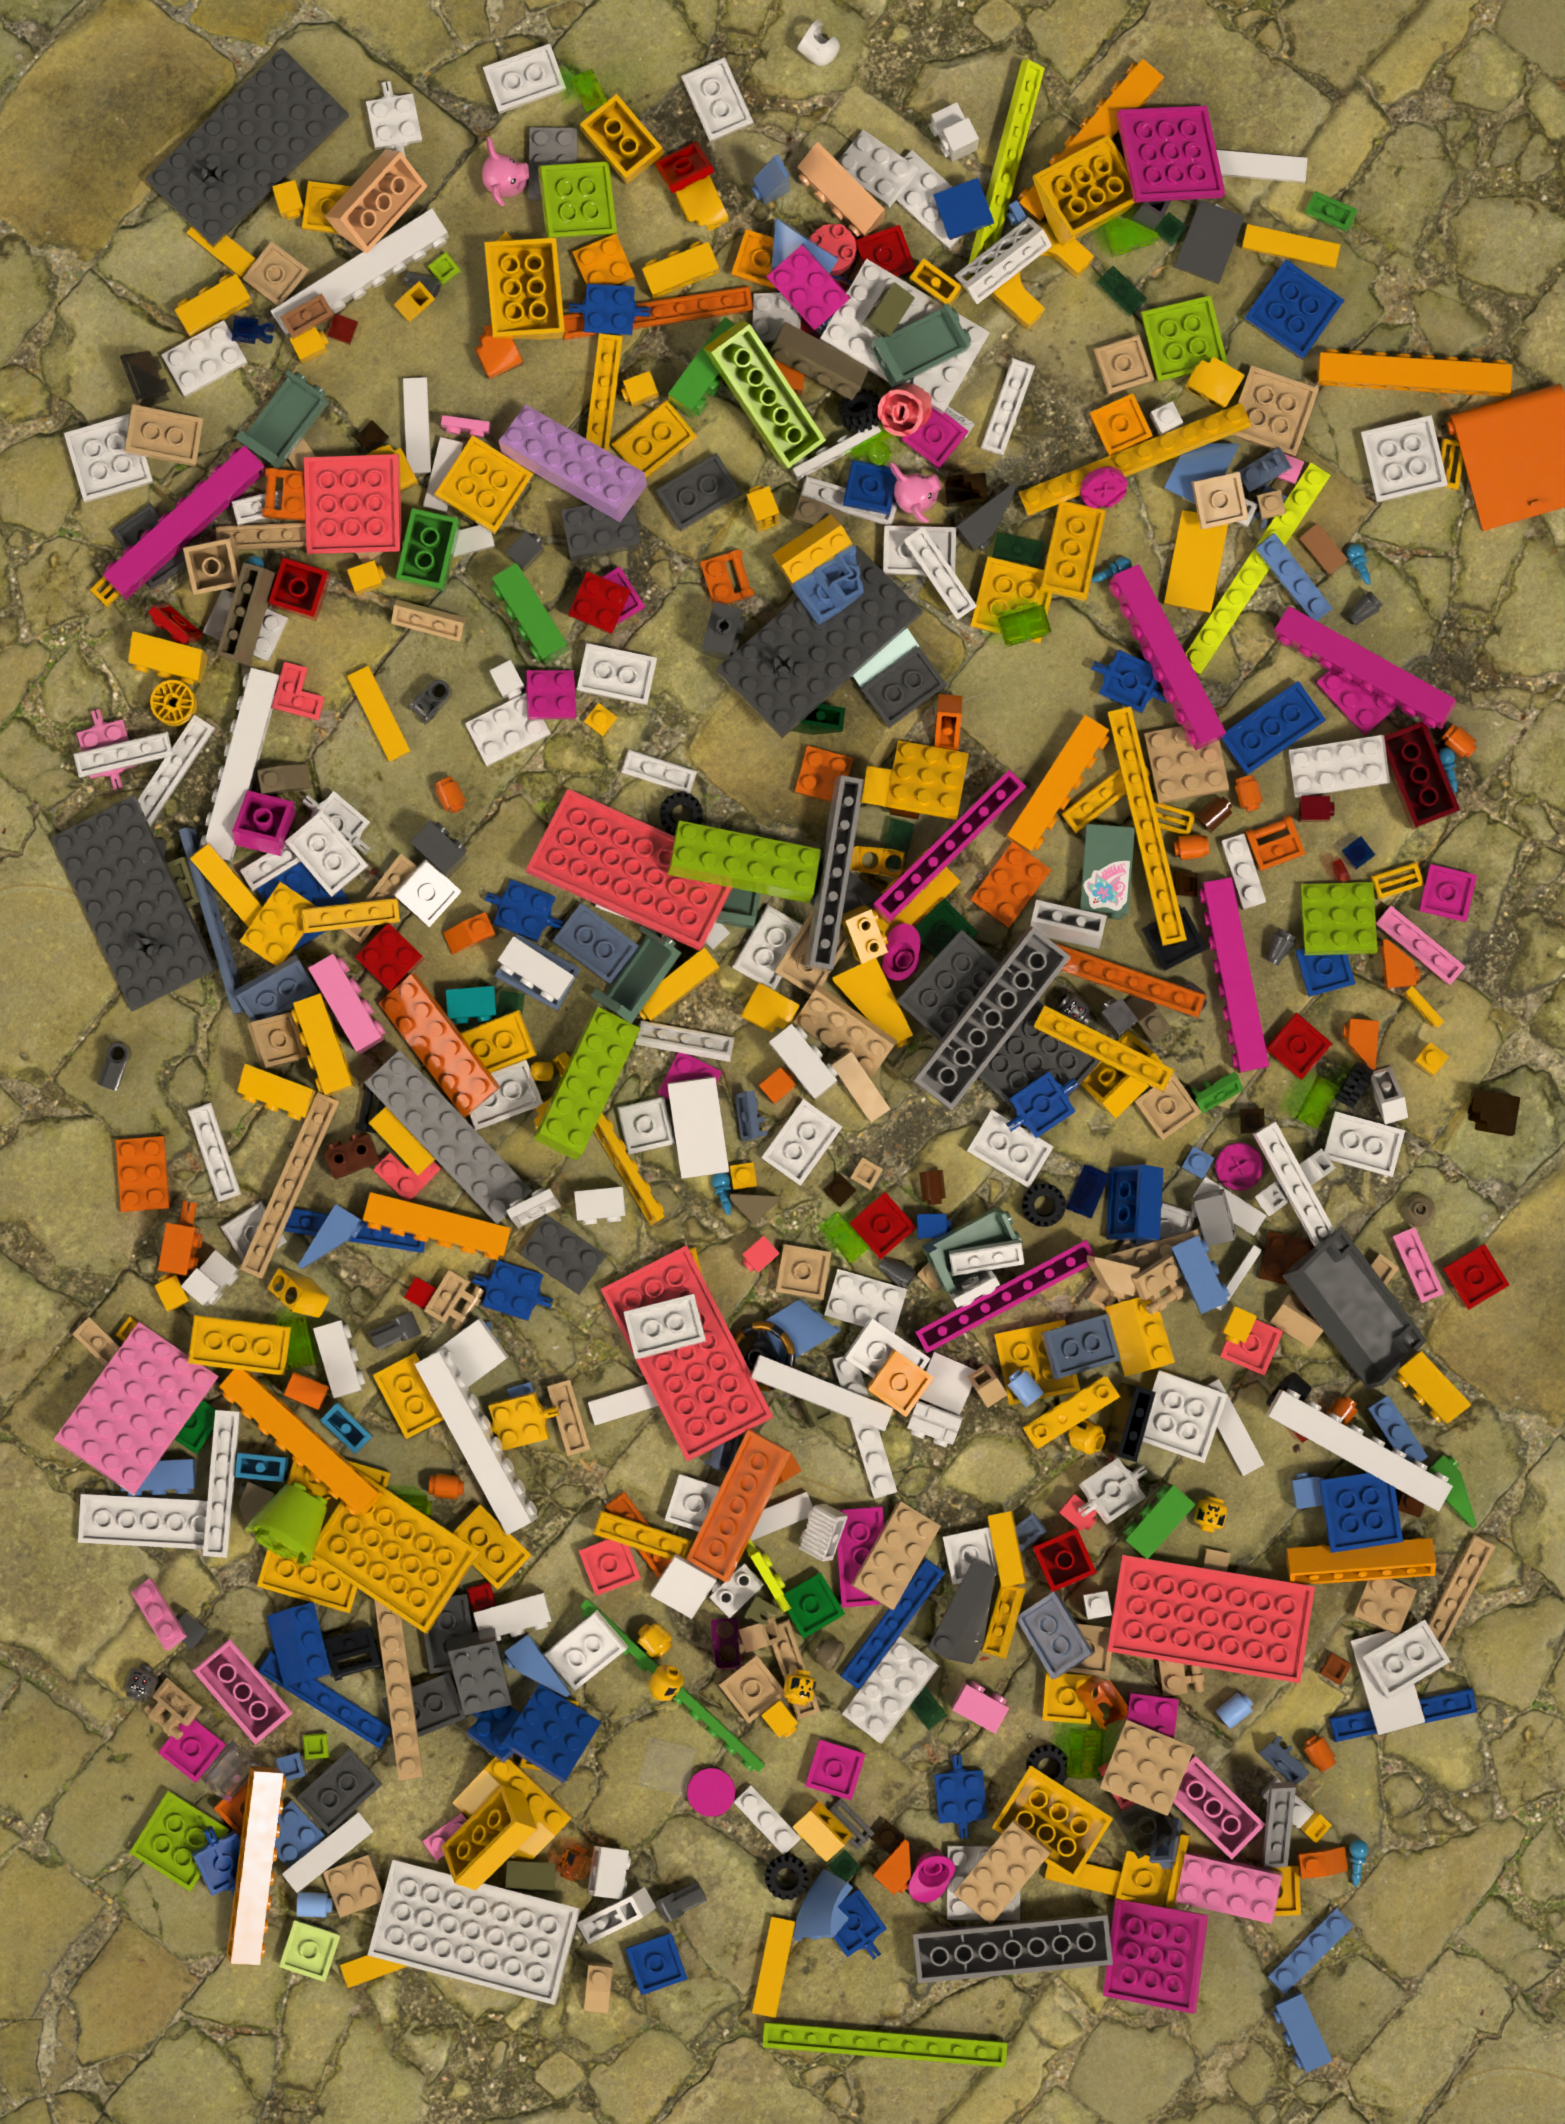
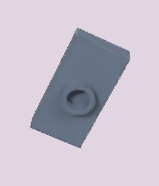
[1015,1512,1048,1552]

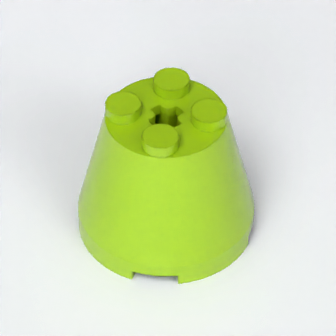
[245,1482,327,1566]

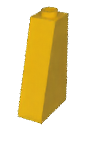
[639,947,720,1022]
[832,958,913,1048]

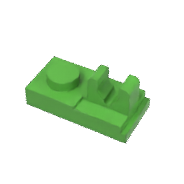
[1304,191,1358,232]
[1192,1071,1244,1114]

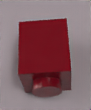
[1299,796,1335,822]

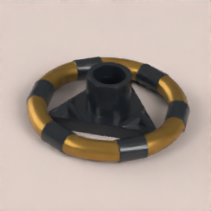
[734,1321,796,1392]

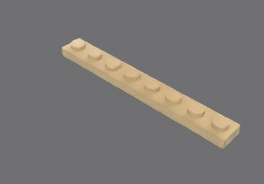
[240,1092,340,1279]
[374,1599,424,1781]

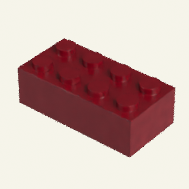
[1384,722,1460,830]

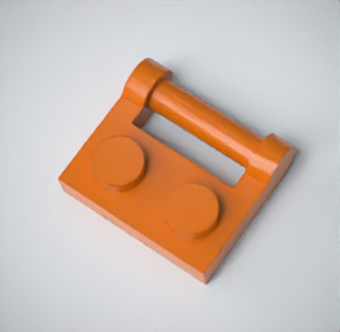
[262,468,305,521]
[700,549,755,605]
[1245,814,1306,872]

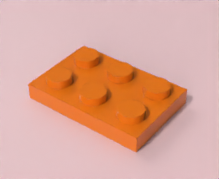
[970,842,1051,928]
[116,1136,170,1212]

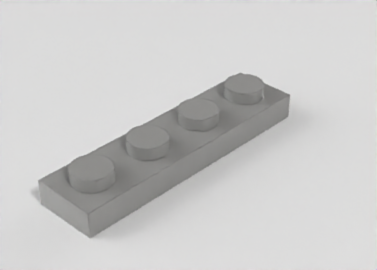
[1262,1782,1296,1869]

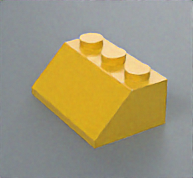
[772,514,853,587]
[128,631,208,686]
[1080,1030,1163,1119]
[237,1064,317,1121]
[1105,1297,1175,1377]
[1396,1351,1471,1424]

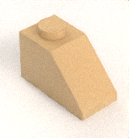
[1086,1255,1140,1299]
[584,1961,614,2013]

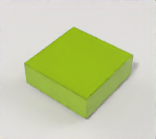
[427,252,461,286]
[303,1733,329,1760]

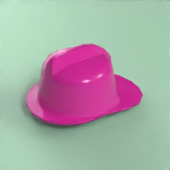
[882,924,921,981]
[908,1848,955,1903]

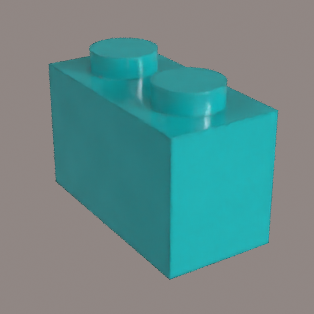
[446,986,497,1024]

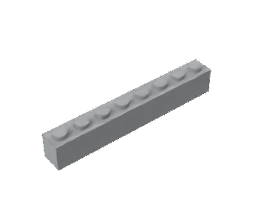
[804,775,864,972]

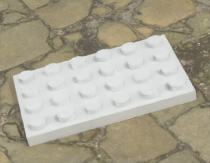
[819,259,990,414]

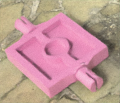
[77,709,137,790]

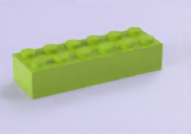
[703,320,826,469]
[668,820,821,903]
[533,1007,641,1161]

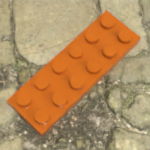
[378,973,500,1117]
[686,1429,791,1582]

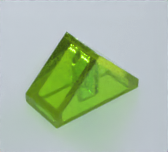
[570,68,608,112]

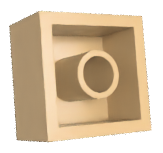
[183,537,242,595]

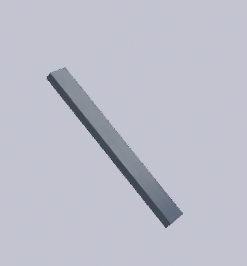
[179,827,246,1014]

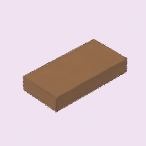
[1298,523,1348,575]

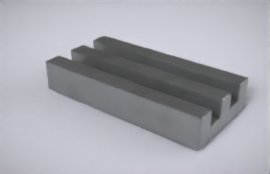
[829,1798,875,1850]

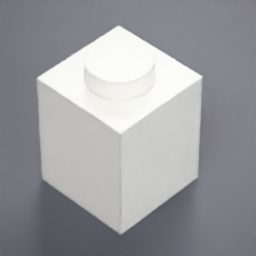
[1149,401,1183,436]
[490,660,525,700]
[1082,1590,1112,1619]

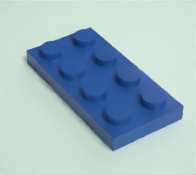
[1221,681,1326,776]

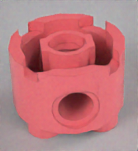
[810,224,856,276]
[877,383,932,437]

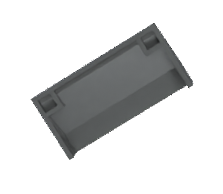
[1282,1227,1427,1389]

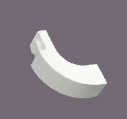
[1255,1148,1335,1216]

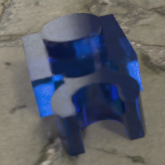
[231,316,274,344]

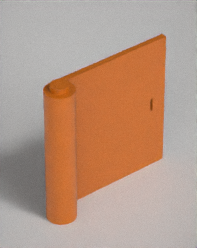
[1446,383,1565,531]

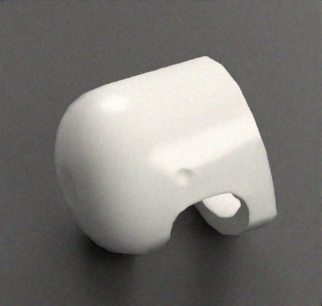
[797,19,840,66]

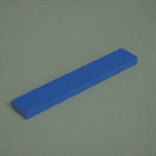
[284,1208,425,1253]
[840,1558,945,1690]
[258,1650,392,1749]
[1329,1688,1477,1742]

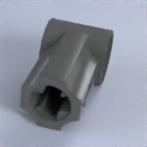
[97,1043,132,1091]
[369,1311,421,1351]
[655,1881,707,1923]

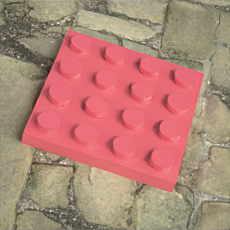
[304,454,402,554]

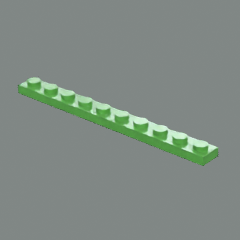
[580,1598,765,1773]

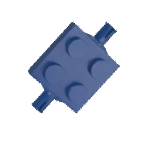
[569,284,651,336]
[1091,650,1166,714]
[485,879,564,942]
[1006,1071,1079,1138]
[472,1260,553,1322]
[467,1705,521,1763]
[934,1754,987,1838]
[191,1826,241,1897]
[833,1888,887,1960]

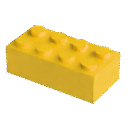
[291,993,356,1097]
[441,1785,537,1890]

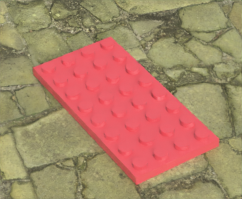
[526,789,733,951]
[600,1245,774,1462]
[1107,1555,1315,1683]

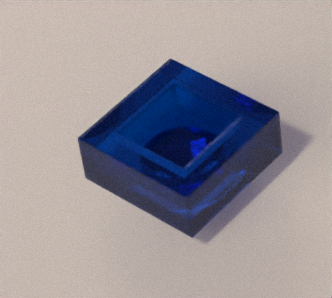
[1341,836,1375,870]

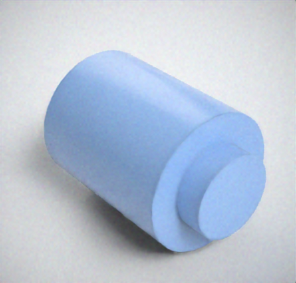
[1008,1369,1044,1408]
[1215,1692,1254,1730]
[297,1892,333,1918]

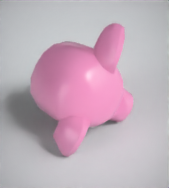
[482,137,529,206]
[889,463,942,523]

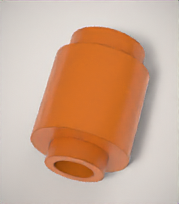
[1441,724,1477,759]
[1234,775,1263,812]
[435,776,467,814]
[1173,834,1209,860]
[1325,1395,1358,1426]
[428,1473,464,1500]
[1302,1734,1337,1772]

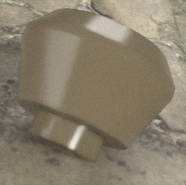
[1403,1194,1436,1227]
[814,1639,845,1671]

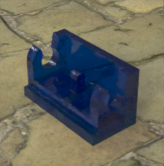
[1066,1164,1110,1219]

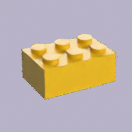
[580,94,663,185]

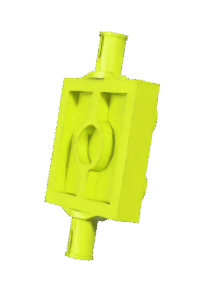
[745,1539,791,1613]

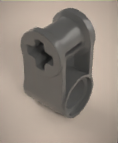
[408,680,452,725]

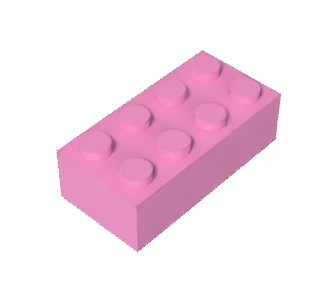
[308,954,386,1055]
[1173,1754,1265,1860]
[1176,1851,1283,1924]

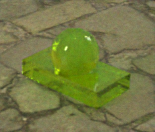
[851,429,896,465]

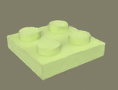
[279,1919,341,1982]

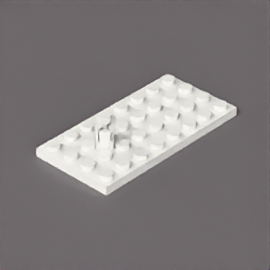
[368,1860,580,2005]

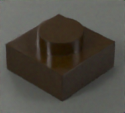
[355,420,390,452]
[1173,871,1197,897]
[1239,1108,1265,1134]
[823,1174,857,1207]
[871,1819,905,1854]

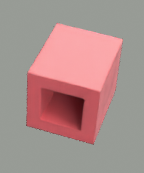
[742,1236,780,1273]
[1058,1493,1097,1531]

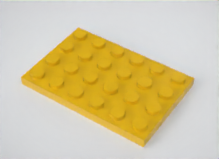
[257,1460,391,1614]
[313,1472,480,1634]

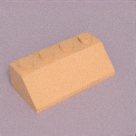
[797,142,885,238]
[325,149,428,253]

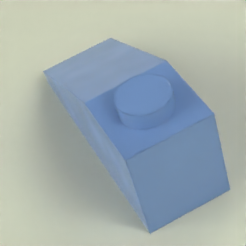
[751,154,790,205]
[298,1204,363,1269]
[1290,1472,1323,1509]
[504,1634,571,1697]

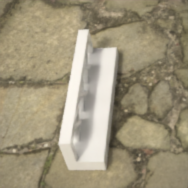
[954,217,1052,304]

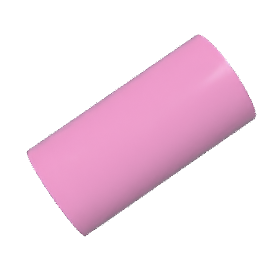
[193,1639,293,1745]

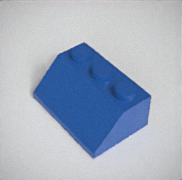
[1106,1164,1163,1241]
[267,1602,331,1687]

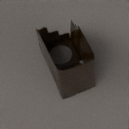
[945,472,988,507]
[1467,1089,1520,1136]

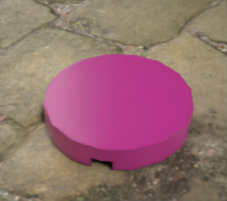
[1080,467,1128,509]
[1215,1143,1263,1191]
[687,1767,736,1817]

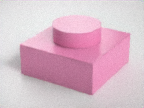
[1277,454,1304,485]

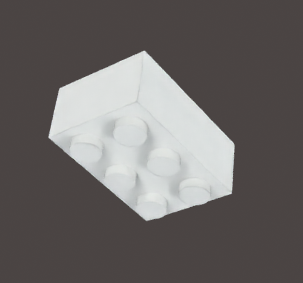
[769,1024,838,1101]

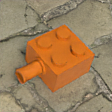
[158,1201,204,1276]

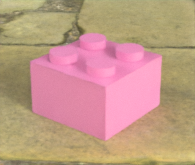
[951,1680,1009,1734]

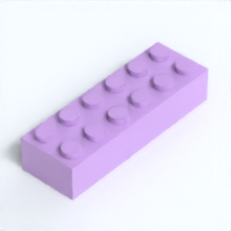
[499,405,647,522]

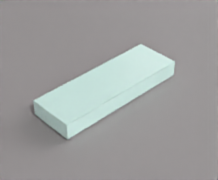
[852,628,920,688]

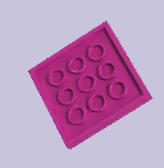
[1116,106,1226,203]
[1103,1899,1208,2014]

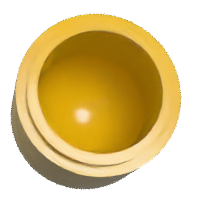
[530,1062,554,1081]

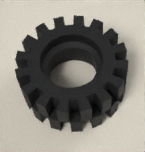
[838,389,882,433]
[659,792,703,835]
[1335,1061,1374,1108]
[1022,1183,1066,1227]
[1026,1745,1070,1785]
[765,1854,809,1900]

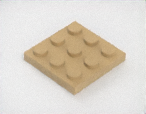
[1230,365,1319,458]
[1144,726,1229,804]
[1099,1719,1195,1816]

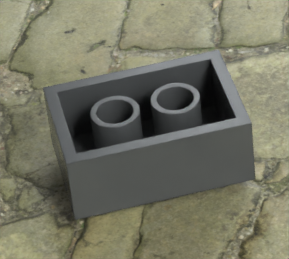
[561,504,642,561]
[447,1628,512,1715]

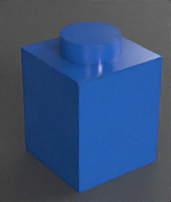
[917,1214,951,1239]

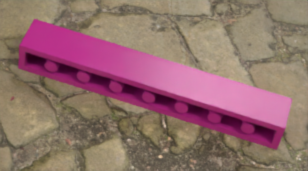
[103,445,265,600]
[1109,564,1226,751]
[1274,606,1456,729]
[871,770,1026,925]
[1199,877,1269,1073]
[915,1240,1095,1353]

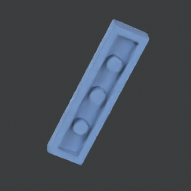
[1254,533,1333,621]
[1267,1907,1354,1994]

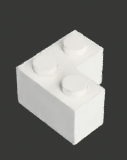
[929,102,979,162]
[181,1250,240,1306]

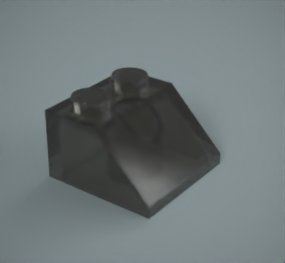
[120,351,171,407]
[1112,1802,1181,1859]

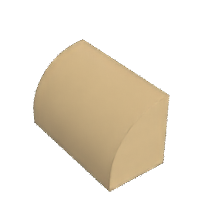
[1270,1291,1323,1348]

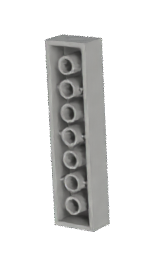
[910,926,1071,1110]
[364,1050,532,1224]
[913,1912,1113,1983]

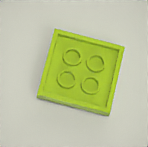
[538,161,617,238]
[1141,295,1228,383]
[1300,882,1378,955]
[129,1790,230,1892]

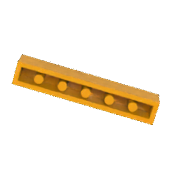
[1006,715,1110,853]
[363,1192,511,1261]
[1286,1537,1436,1585]

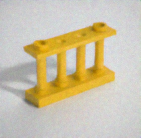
[1022,1376,1120,1449]

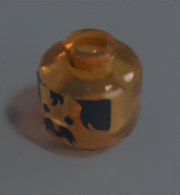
[557,1845,593,1883]

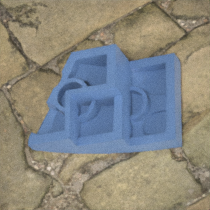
[771,218,838,273]
[1164,443,1240,503]
[791,545,864,625]
[756,1299,841,1365]
[793,1869,853,1942]

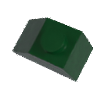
[791,704,845,735]

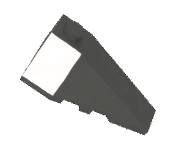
[928,1558,996,1665]

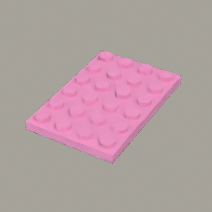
[54,1322,219,1495]

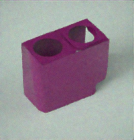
[711,1617,741,1669]

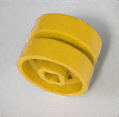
[150,680,198,727]

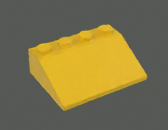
[1032,135,1140,247]
[484,238,565,340]
[452,1757,573,1862]
[992,1765,1113,1881]

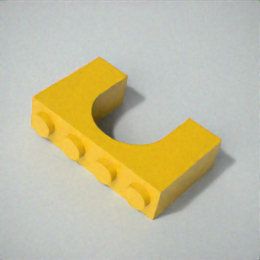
[990,220,1094,330]

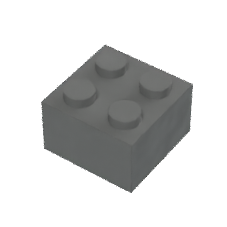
[410,821,468,879]

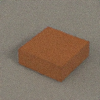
[1319,1652,1352,1685]

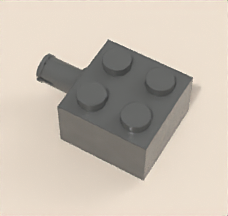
[701,601,746,661]

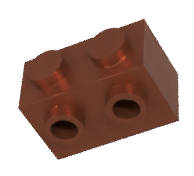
[324,1132,381,1180]

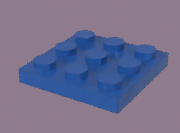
[1244,259,1344,360]
[257,862,350,951]
[1319,1473,1403,1553]
[502,1683,601,1783]

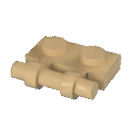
[1132,1254,1189,1314]
[424,1270,484,1332]
[1158,1660,1205,1697]
[144,1677,203,1740]

